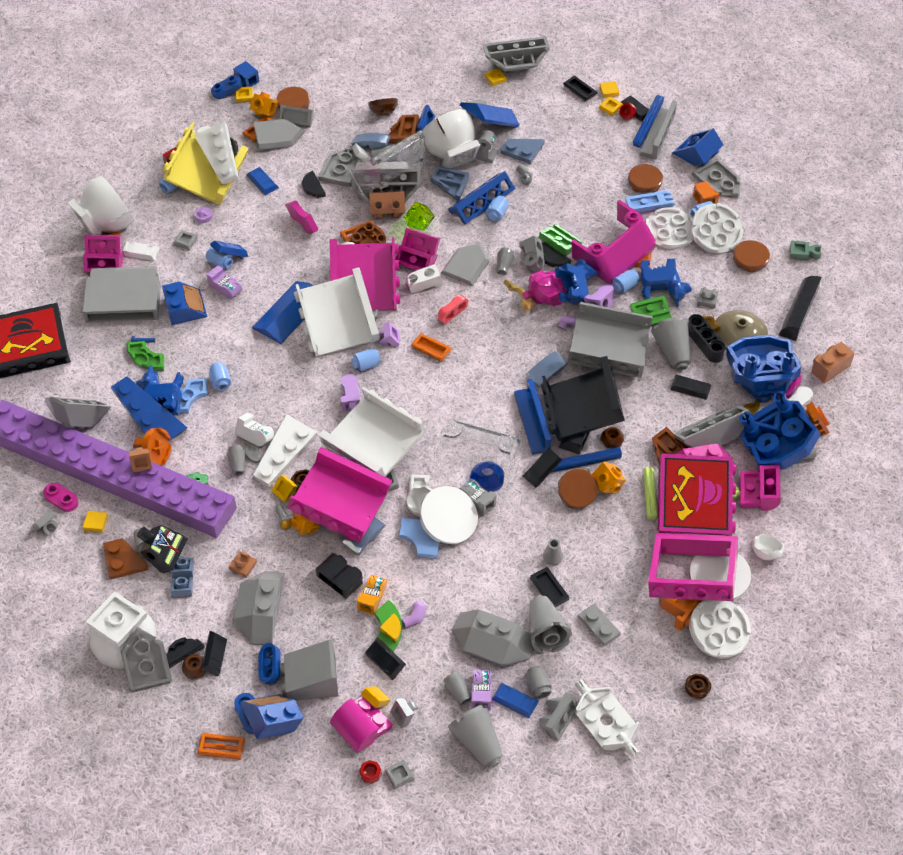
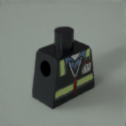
[137,525,188,573]

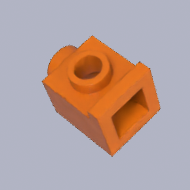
[693,181,719,204]

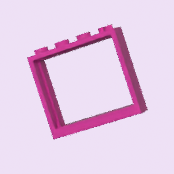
[648,533,738,601]

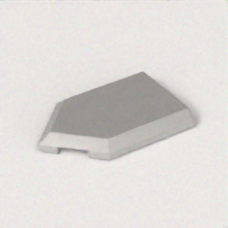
[252,119,305,150]
[318,146,361,187]
[692,158,740,197]
[441,243,489,286]
[121,627,172,691]

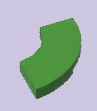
[126,341,164,371]
[375,600,402,652]

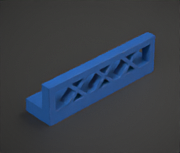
[448,171,516,224]
[514,379,552,455]

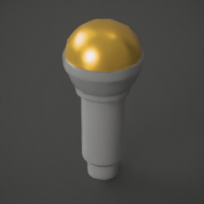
[275,504,292,530]

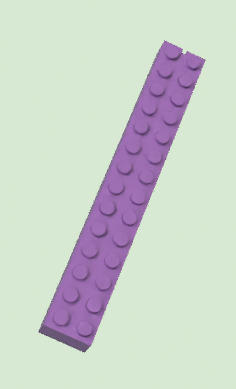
[0,399,237,538]

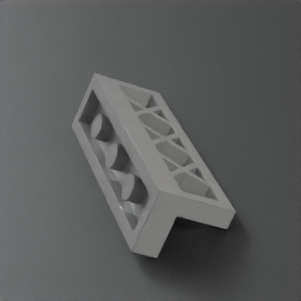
[640,101,677,160]

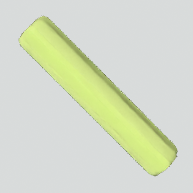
[643,467,658,520]

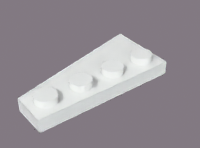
[194,122,239,185]
[253,414,317,487]

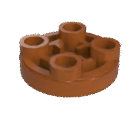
[277,86,310,109]
[628,164,663,193]
[351,222,387,244]
[733,240,770,272]
[558,469,598,508]

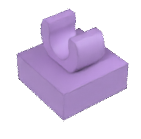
[379,321,400,347]

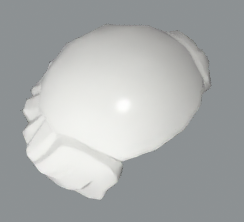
[406,486,432,517]
[752,533,784,561]

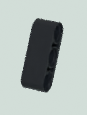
[688,314,725,363]

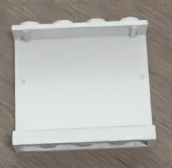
[294,267,380,357]
[319,387,425,477]

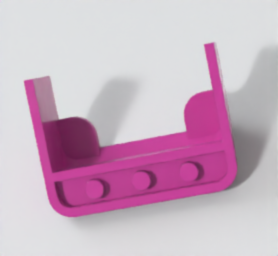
[571,200,656,284]

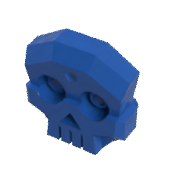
[726,335,801,396]
[739,391,821,470]

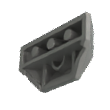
[483,36,550,71]
[351,168,421,205]
[44,396,111,429]
[674,405,750,447]
[233,571,285,645]
[452,610,534,667]

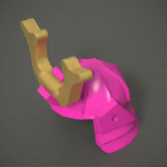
[503,270,567,313]

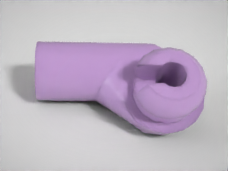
[558,316,577,329]
[401,601,426,628]

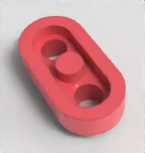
[438,295,469,324]

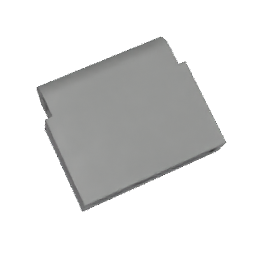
[83,266,161,322]

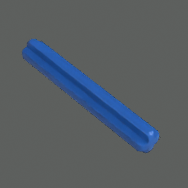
[633,95,664,147]
[551,447,622,473]

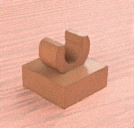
[129,447,152,472]
[229,551,257,578]

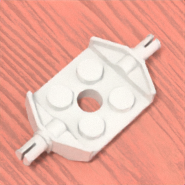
[575,679,640,758]

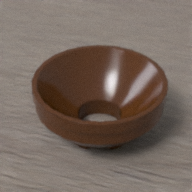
[368,98,398,116]

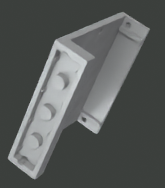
[568,302,653,378]

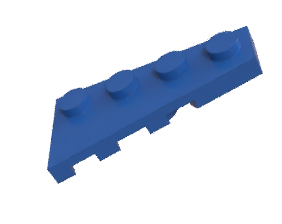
[111,376,188,441]

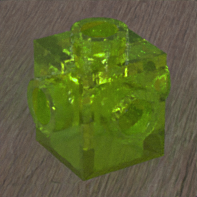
[403,202,435,231]

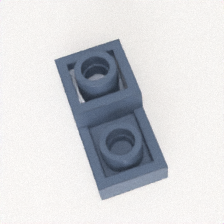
[351,133,390,150]
[526,351,568,387]
[343,517,386,555]
[171,558,194,597]

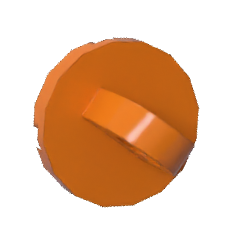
[133,428,172,465]

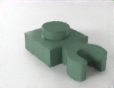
[790,240,821,260]

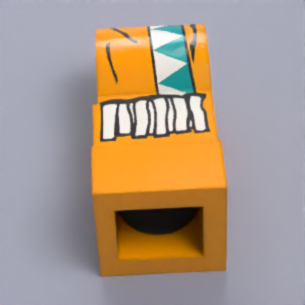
[357,575,387,615]

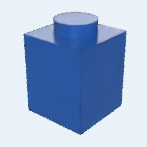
[233,61,259,87]

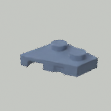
[500,139,545,164]
[432,166,469,200]

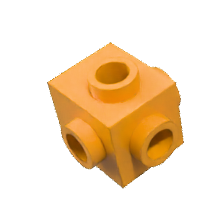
[250,92,278,117]
[592,462,626,494]
[291,513,320,536]

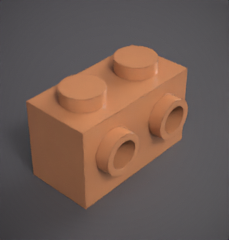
[369,191,405,217]
[811,341,855,384]

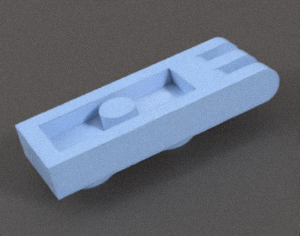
[625,190,675,213]

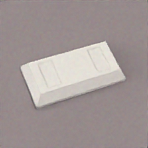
[122,241,159,261]

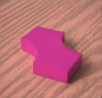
[285,200,318,234]

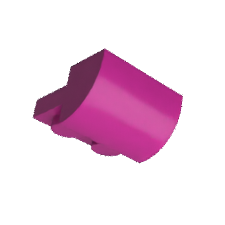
[395,228,440,270]
[83,235,124,272]
[740,465,781,511]
[330,697,393,753]

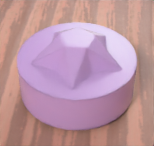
[194,207,213,223]

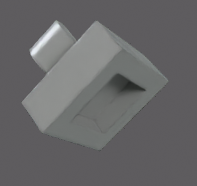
[697,287,719,308]
[32,510,58,535]
[390,697,418,728]

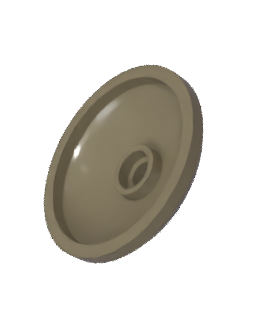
[716,310,768,350]

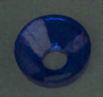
[470,461,505,492]

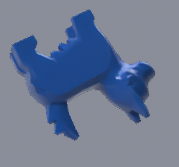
[641,258,692,307]
[555,259,599,304]
[136,365,184,415]

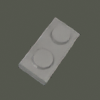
[578,604,621,646]

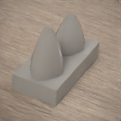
[539,692,578,741]

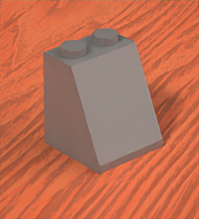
[280,639,338,701]

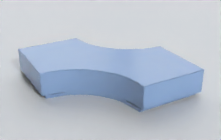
[169,378,208,413]
[400,518,439,558]

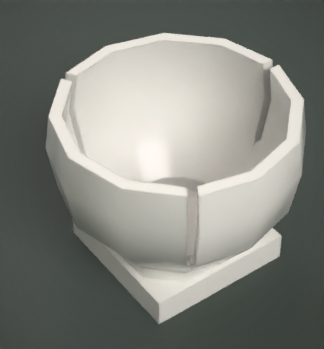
[421,109,480,169]
[68,176,134,235]
[86,591,156,670]

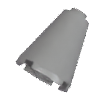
[651,317,691,371]
[530,595,572,653]
[448,705,503,769]

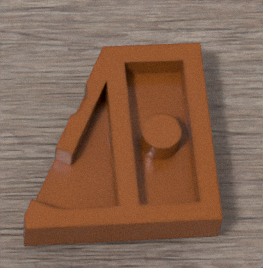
[388,114,419,144]
[652,427,688,463]
[103,538,149,579]

